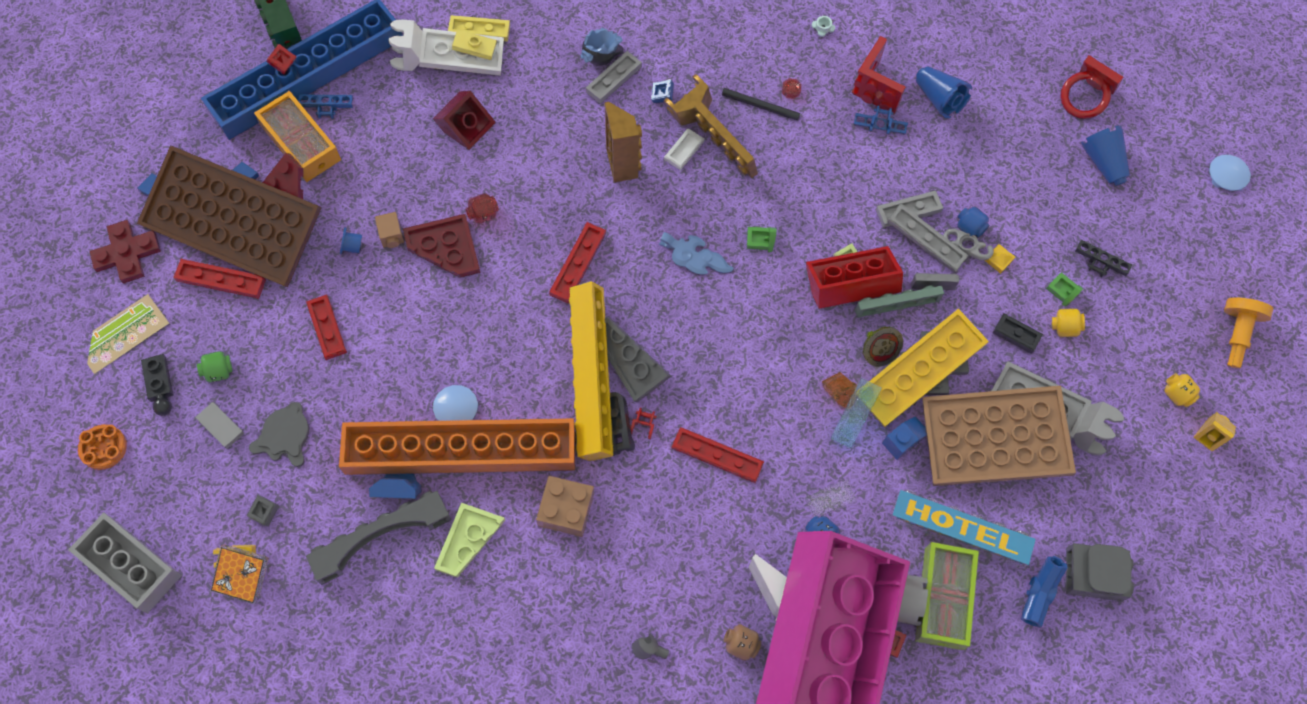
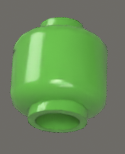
[197,351,233,383]

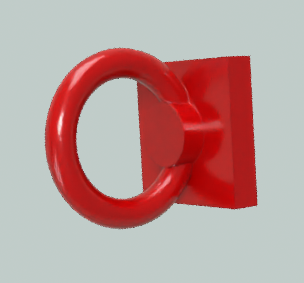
[1060,55,1124,119]

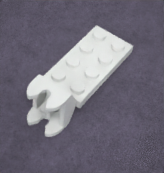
[389,20,504,76]

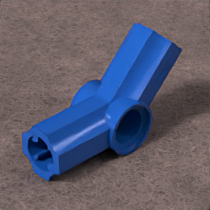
[1021,556,1067,628]

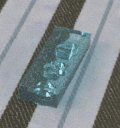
[831,378,882,449]

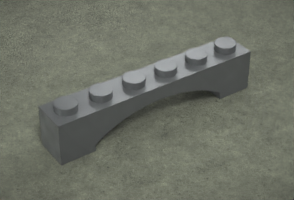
[306,491,452,585]

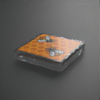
[210,544,269,605]

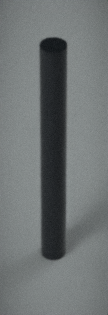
[722,88,801,121]

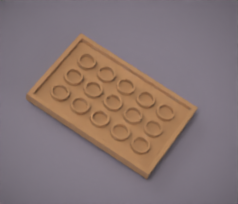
[922,386,1076,486]

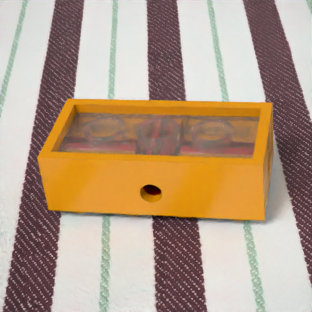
[254,91,341,183]

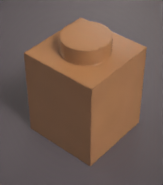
[375,212,404,248]

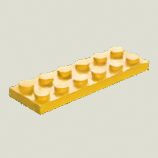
[855,308,989,428]

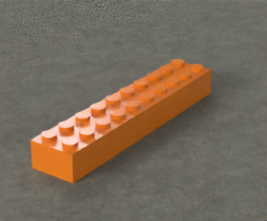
[339,418,575,475]

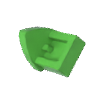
[747,227,777,252]
[1046,272,1083,307]

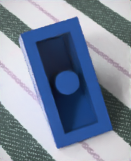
[882,416,927,460]

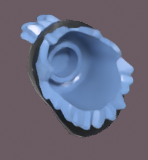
[581,28,623,66]

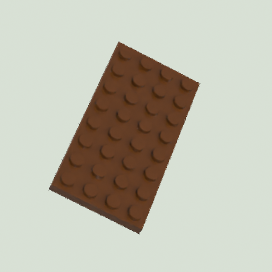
[137,145,322,287]

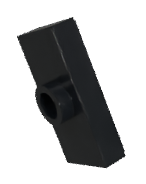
[993,313,1043,354]

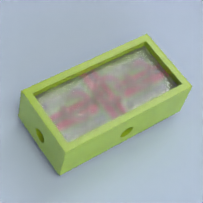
[915,542,979,650]

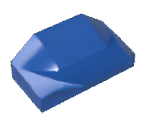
[369,474,421,499]

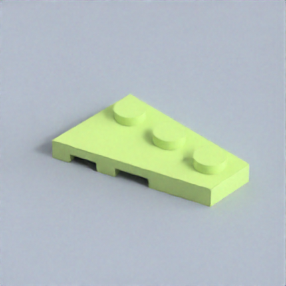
[434,503,506,578]

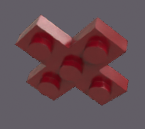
[89,220,161,284]

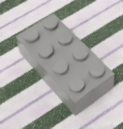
[68,512,182,614]

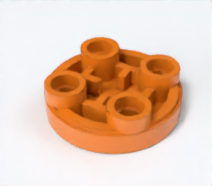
[78,424,127,470]

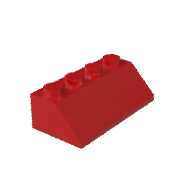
[806,246,904,309]

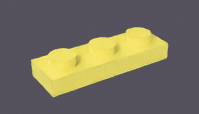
[448,15,510,42]

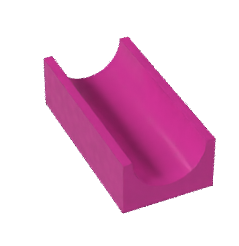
[756,531,910,704]

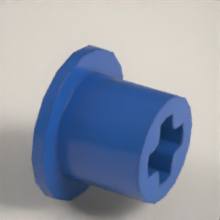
[340,227,362,255]

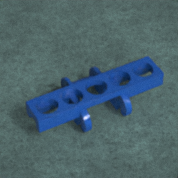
[298,94,354,119]
[853,105,908,135]

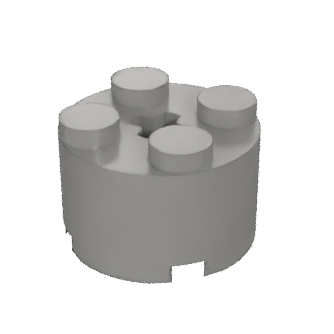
[897,575,928,626]

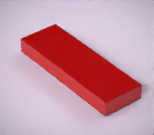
[306,294,347,360]

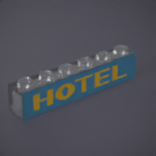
[888,490,1036,569]

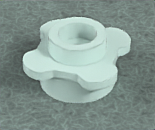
[812,16,835,37]

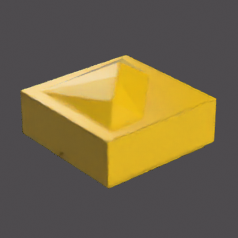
[984,244,1015,274]

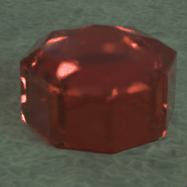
[782,78,802,99]

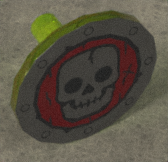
[863,326,904,367]

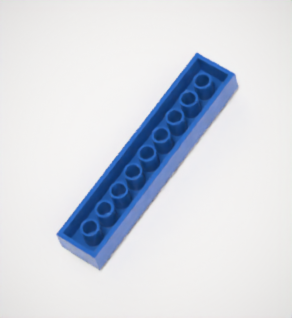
[201,0,403,140]

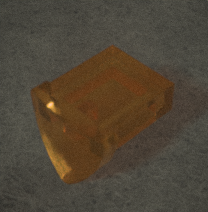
[822,372,857,409]

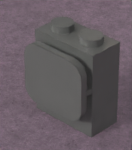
[1066,543,1134,601]

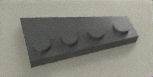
[605,317,672,402]

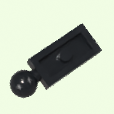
[141,354,173,416]

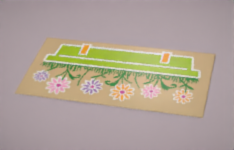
[87,294,169,374]

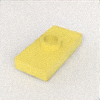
[452,29,497,60]

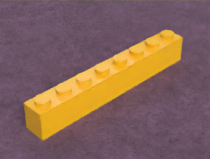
[569,281,613,461]

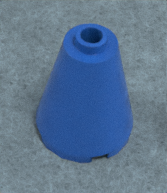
[916,66,973,119]
[1081,125,1130,186]

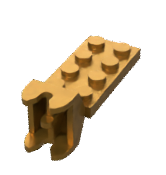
[663,74,758,178]

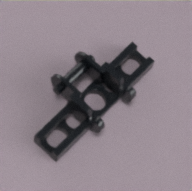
[1075,240,1132,278]

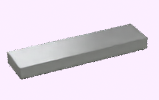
[887,204,968,273]

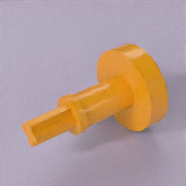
[1224,297,1274,368]

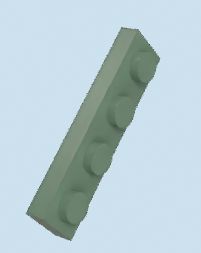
[855,285,944,318]

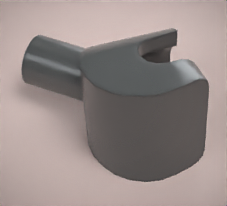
[632,633,669,660]

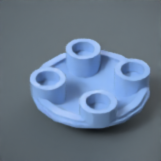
[1209,155,1251,191]
[433,385,478,421]

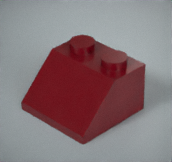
[433,91,496,150]

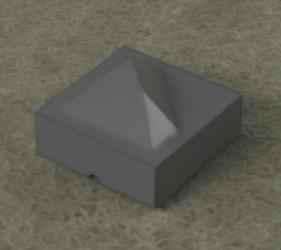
[247,495,280,527]

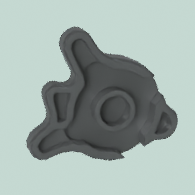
[249,402,309,467]

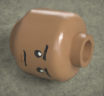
[723,624,761,661]

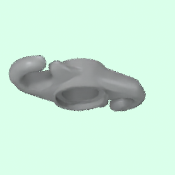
[943,228,994,261]

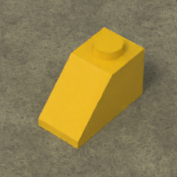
[1193,412,1236,451]

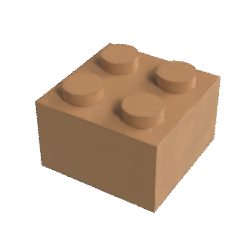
[536,476,594,537]

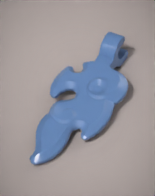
[659,232,734,275]

